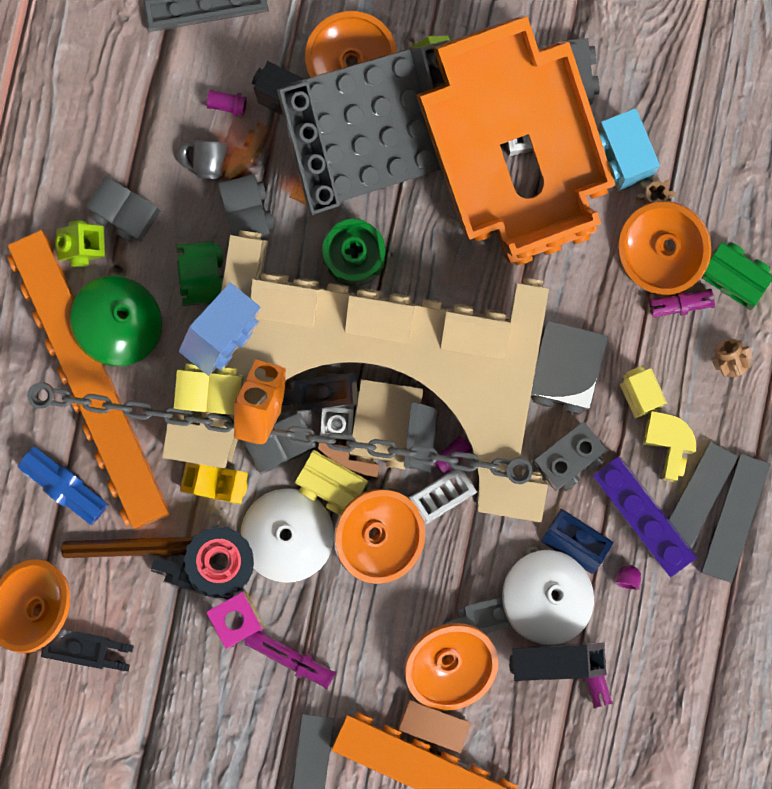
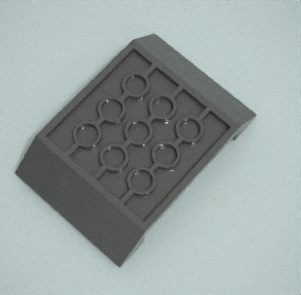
[277,40,449,215]

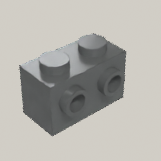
[533,421,607,491]

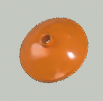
[305,11,397,77]
[619,201,711,295]
[334,489,425,584]
[0,559,70,653]
[404,623,499,711]

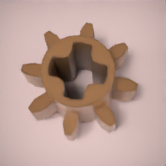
[635,175,676,206]
[711,339,753,378]

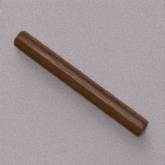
[61,537,193,558]

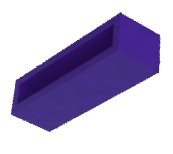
[593,457,698,578]

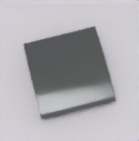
[404,402,438,473]

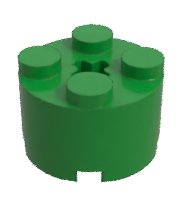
[322,219,386,286]
[176,241,224,307]

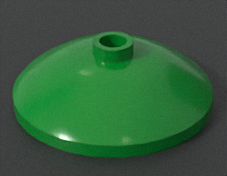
[69,276,162,367]

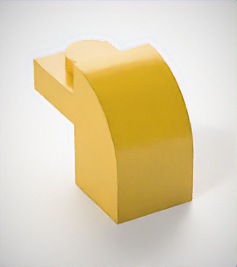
[179,462,248,504]

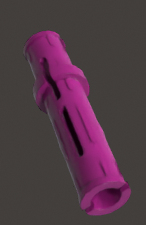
[244,631,336,690]

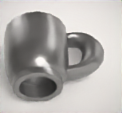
[177,140,228,179]

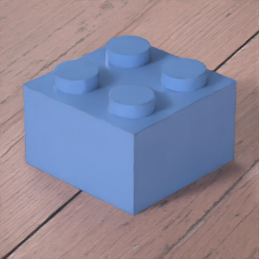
[179,282,261,376]

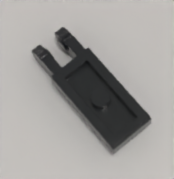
[41,628,134,672]

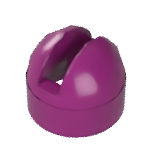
[615,565,641,590]

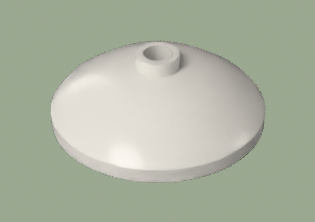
[240,488,334,582]
[502,550,594,645]

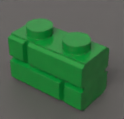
[701,242,772,310]

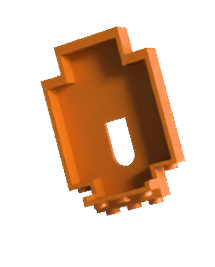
[416,15,615,265]

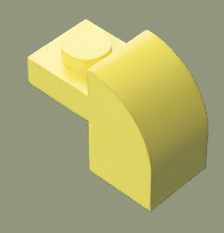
[643,411,696,482]

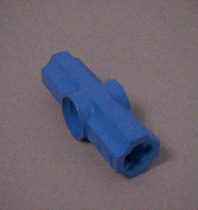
[18,446,109,525]

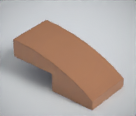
[318,442,380,479]
[397,699,472,753]

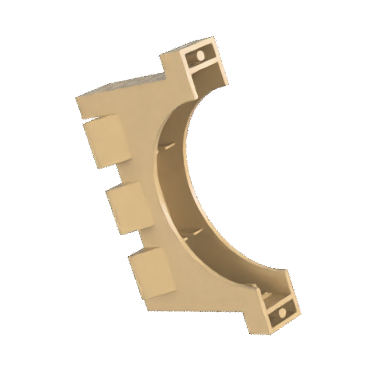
[162,230,549,523]

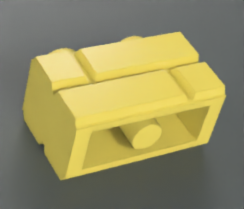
[295,450,369,516]

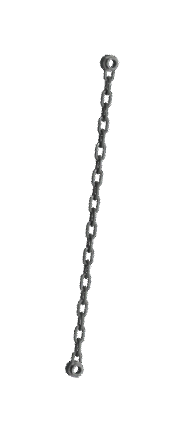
[27,382,533,484]

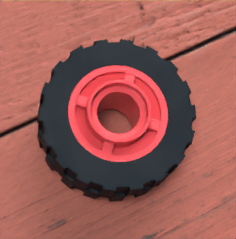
[183,526,254,598]

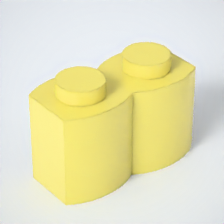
[174,363,244,415]
[620,365,667,419]

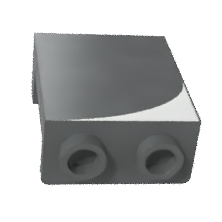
[531,320,608,415]

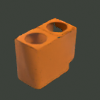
[234,359,286,444]

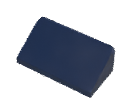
[541,509,614,574]

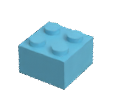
[598,108,660,192]

